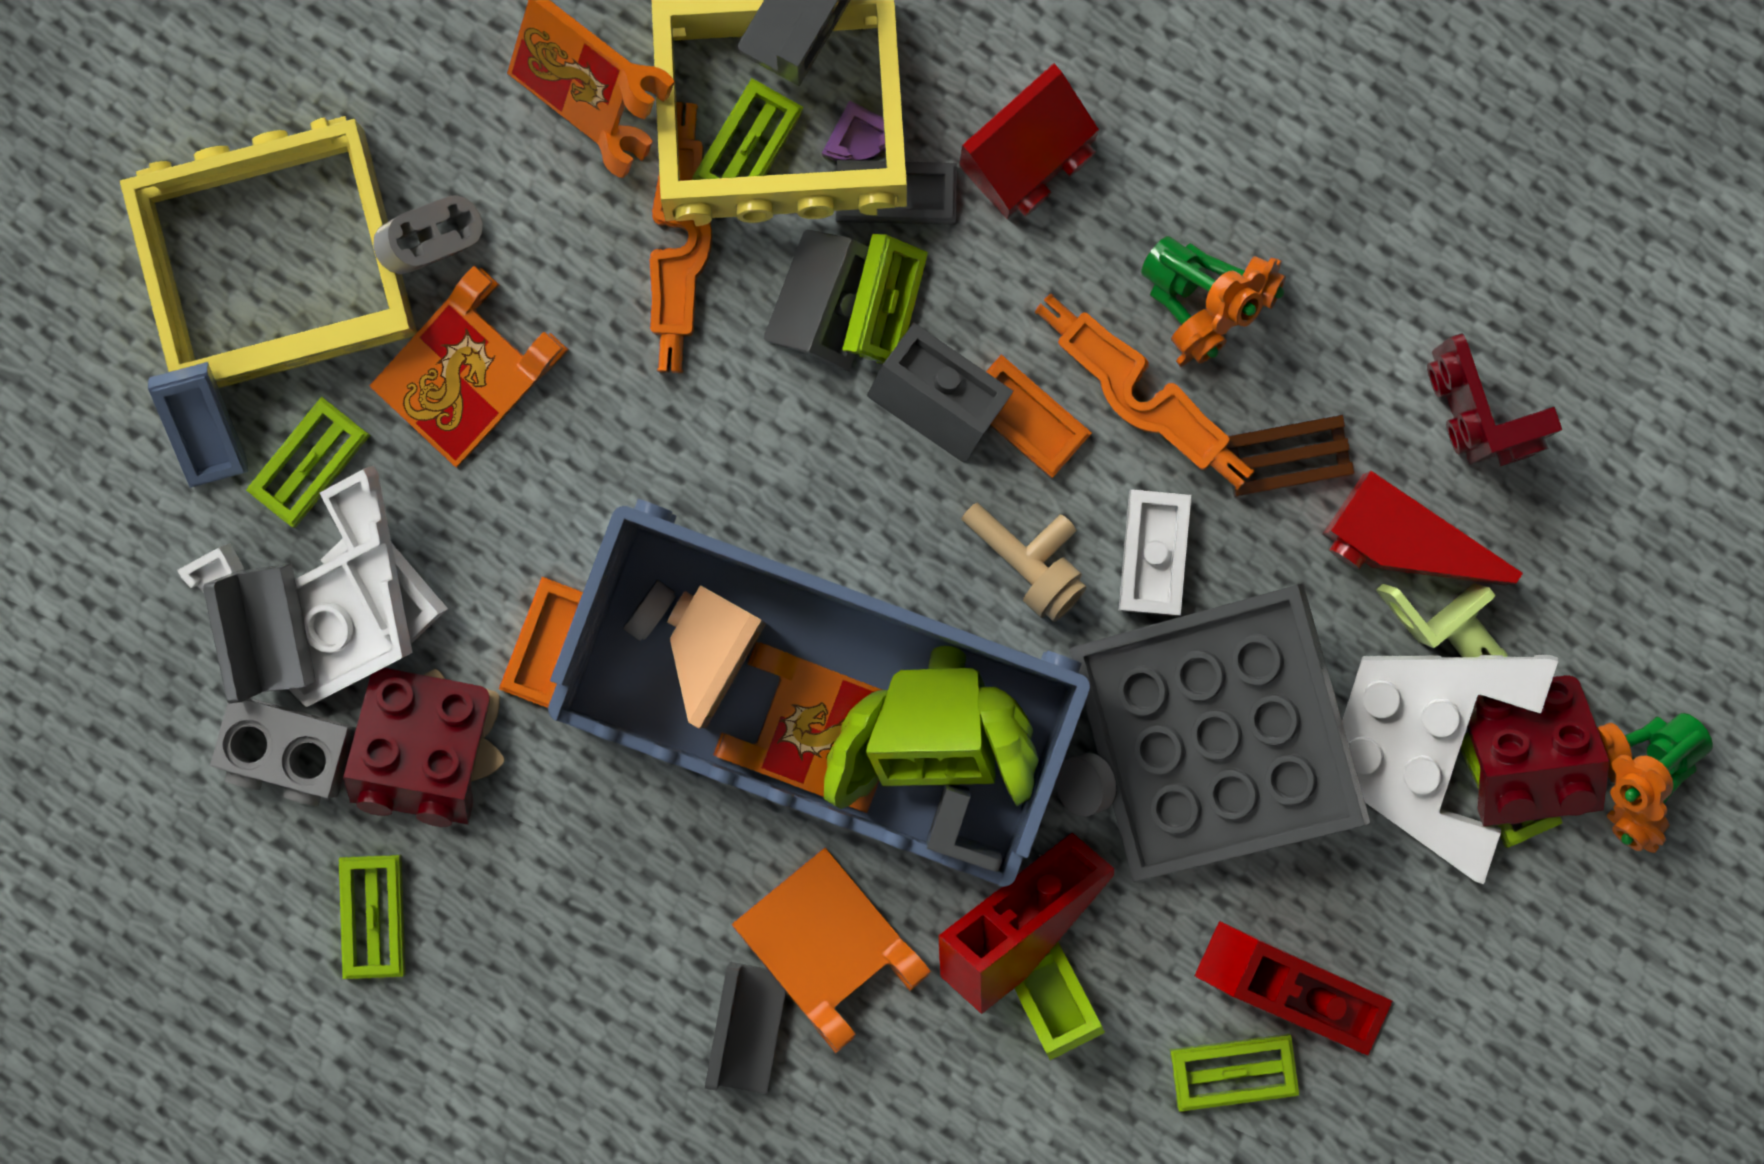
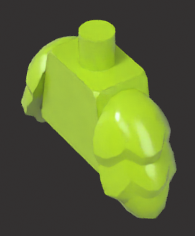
[824,646,1038,809]

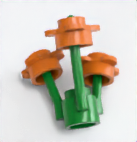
[1141,236,1286,367]
[1597,713,1713,853]

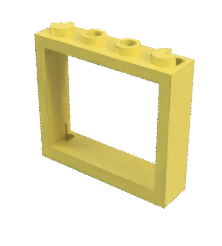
[651,0,907,226]
[120,116,417,388]

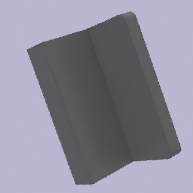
[738,0,851,86]
[764,229,869,371]
[867,323,1013,462]
[203,563,316,704]
[927,784,1002,872]
[704,962,786,1094]

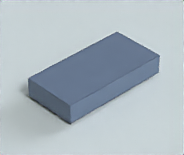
[148,362,248,488]

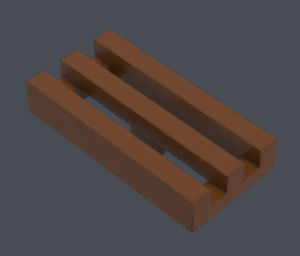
[1226,415,1355,497]

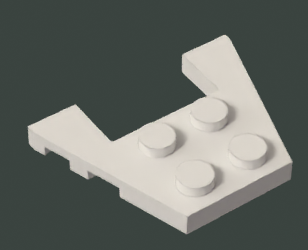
[177,465,413,707]
[1342,655,1558,884]

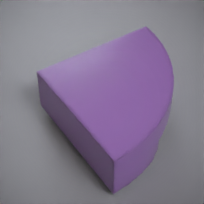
[822,101,885,161]

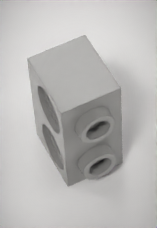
[210,698,356,806]

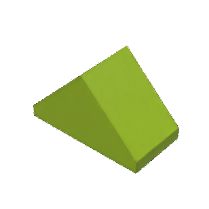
[1014,942,1105,1060]

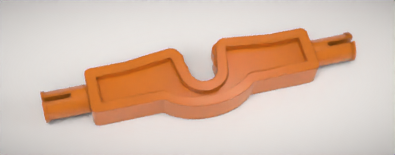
[649,102,712,373]
[1035,293,1255,490]

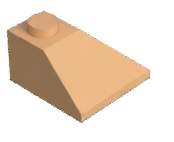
[667,585,766,729]

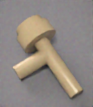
[962,502,1087,622]

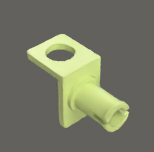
[1376,583,1508,657]

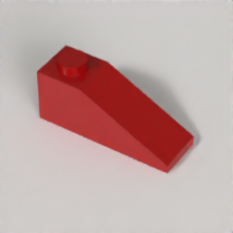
[1323,471,1523,586]
[938,833,1115,1014]
[1194,921,1393,1056]

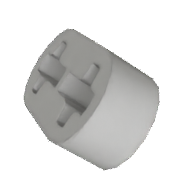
[373,195,483,274]

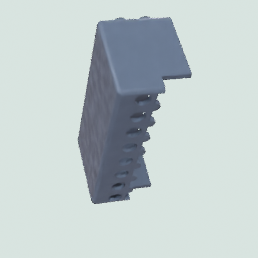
[548,499,1090,886]

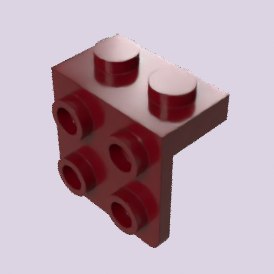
[1427,333,1563,467]
[343,668,490,827]
[1467,675,1610,827]

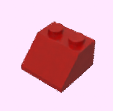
[959,63,1099,219]

